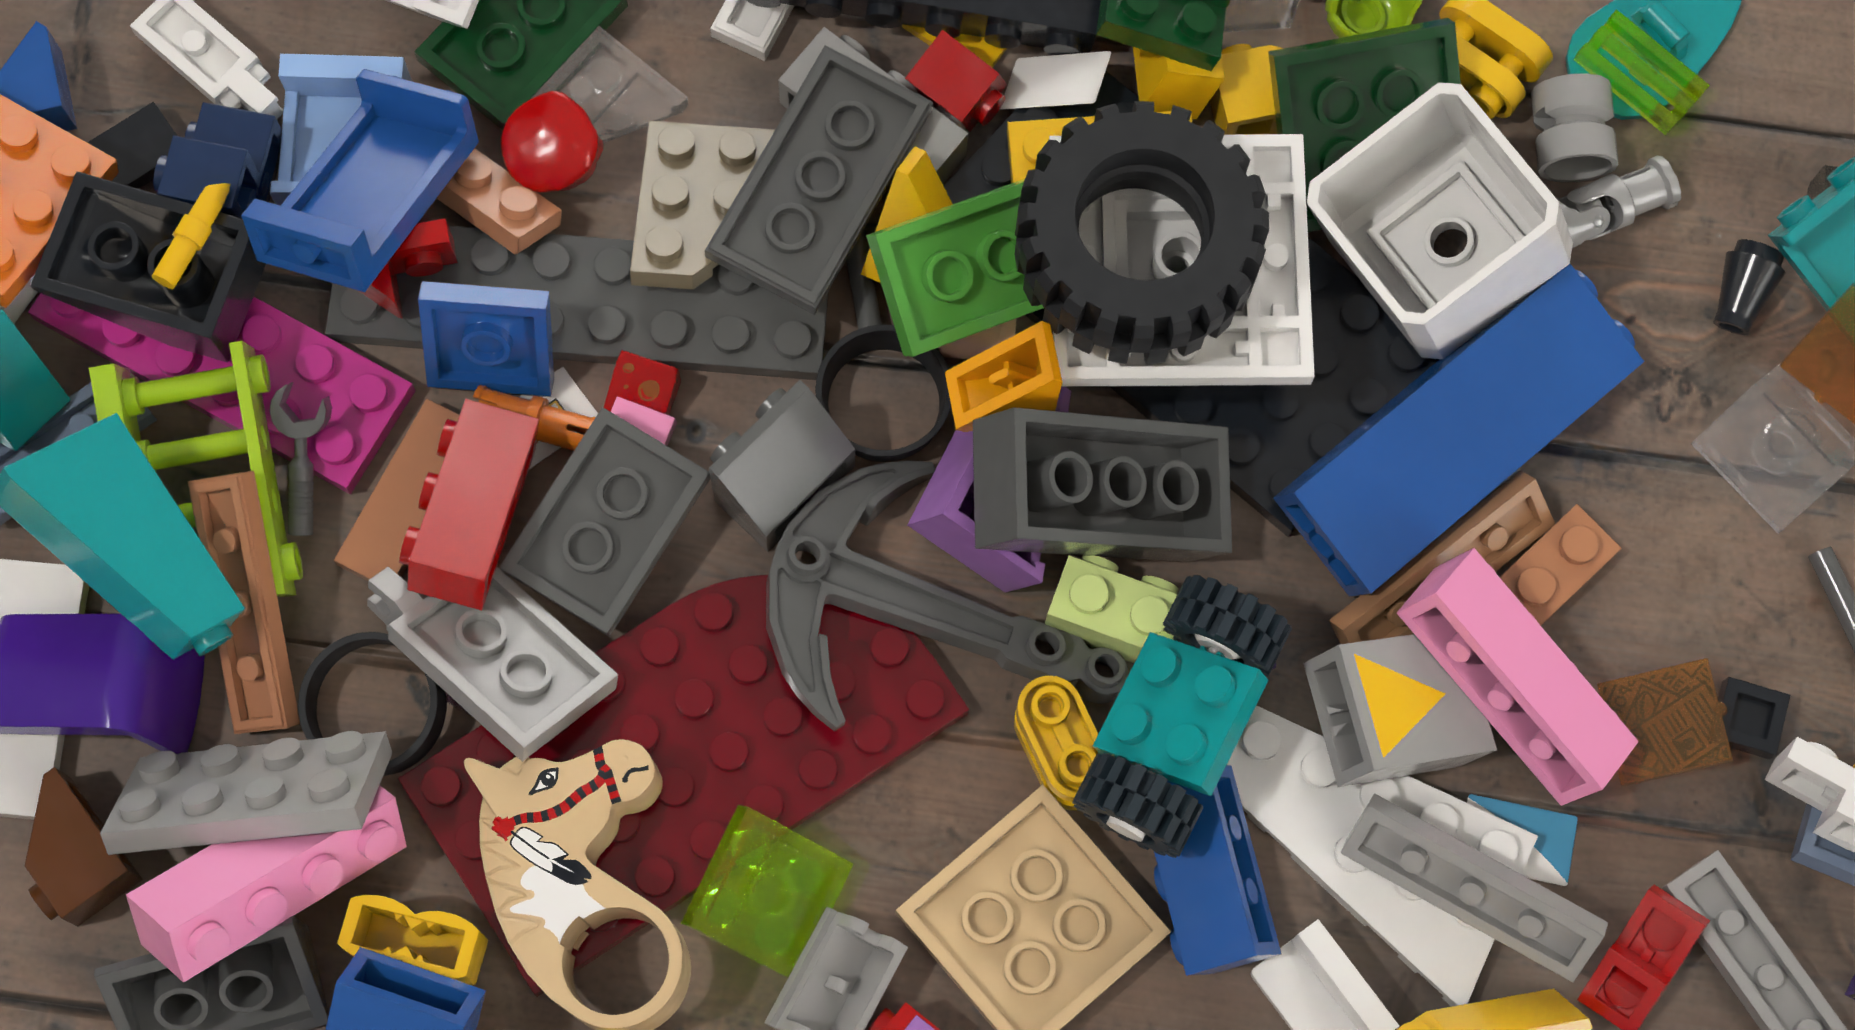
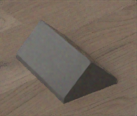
[94,916,329,1030]

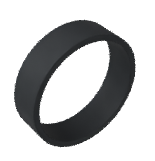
[298,632,447,776]

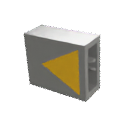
[1303,634,1497,787]

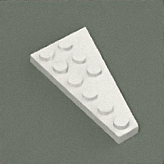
[1227,706,1538,1007]

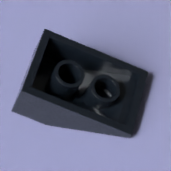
[30,171,266,363]

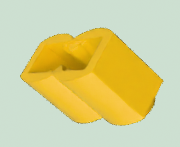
[337,895,488,985]

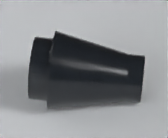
[1713,239,1786,335]

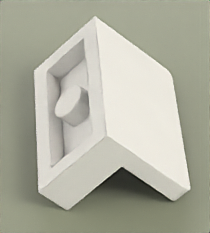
[1251,919,1399,1030]

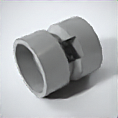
[1531,73,1618,182]

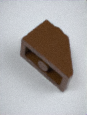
[25,767,143,927]

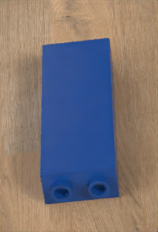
[1273,264,1645,597]

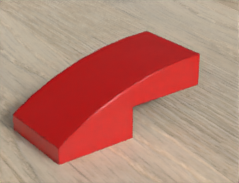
[1577,884,1710,1030]

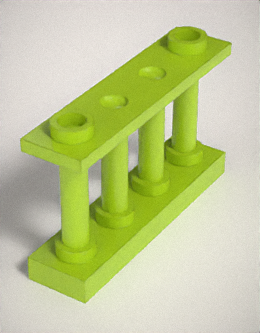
[89,341,303,597]

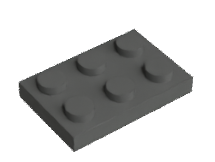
[499,407,710,637]

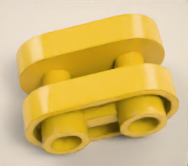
[1439,0,1553,119]
[1014,676,1100,810]

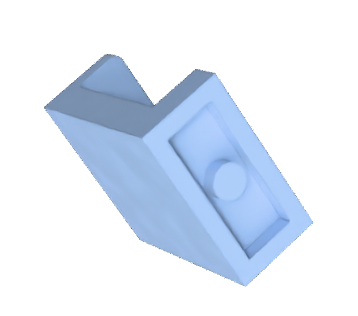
[270,53,412,206]

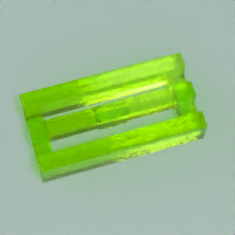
[1573,9,1710,136]

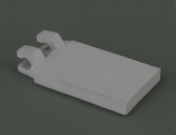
[367,567,618,762]

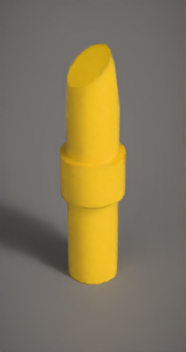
[151,183,231,289]

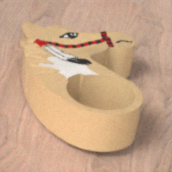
[464,739,691,1030]

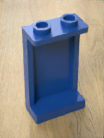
[241,69,479,292]

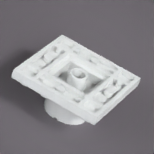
[1049,134,1315,387]

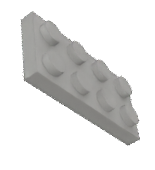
[100,731,392,855]

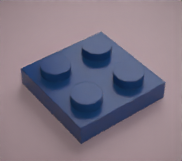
[418,281,554,397]

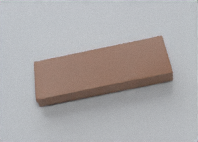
[333,399,459,581]

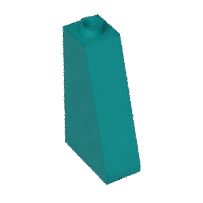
[0,413,245,659]

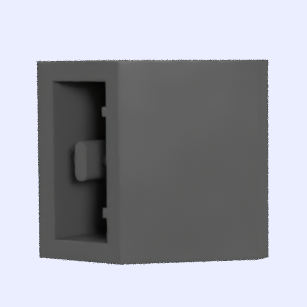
[709,380,855,552]

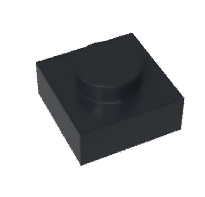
[1709,677,1791,759]

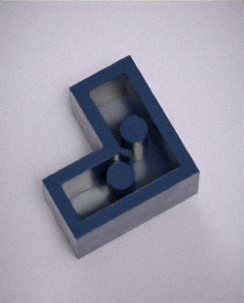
[153,102,282,219]

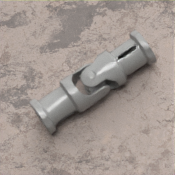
[1556,155,1681,248]

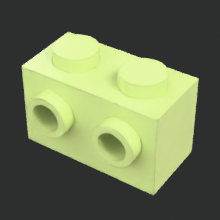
[1045,555,1179,663]

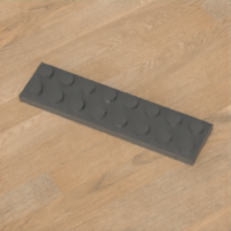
[325,226,829,380]

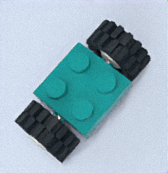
[1072,575,1292,858]

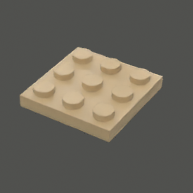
[895,785,1171,1030]

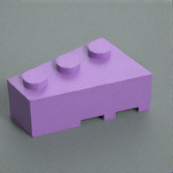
[907,387,1071,593]

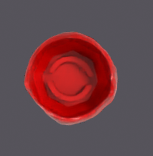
[501,91,604,193]

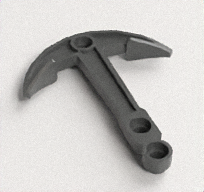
[766,461,1129,731]

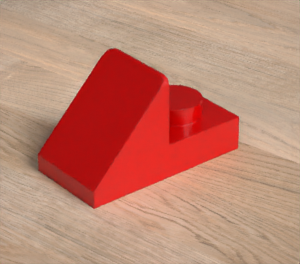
[359,218,458,319]

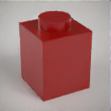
[905,30,1007,132]

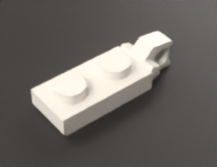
[130,0,284,119]

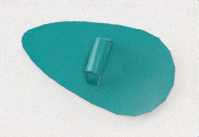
[1565,0,1741,120]

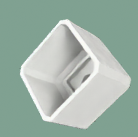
[1307,82,1573,359]

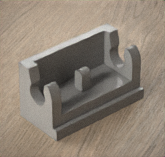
[764,907,908,1030]

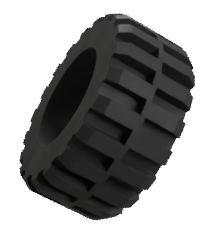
[1014,101,1269,365]

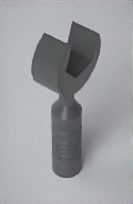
[270,382,332,536]

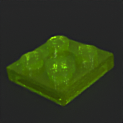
[680,805,853,979]

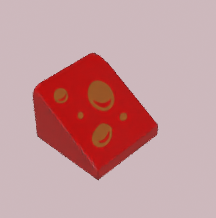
[603,350,681,415]

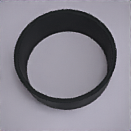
[815,324,951,462]

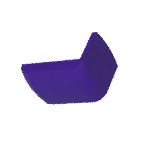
[0,614,205,754]

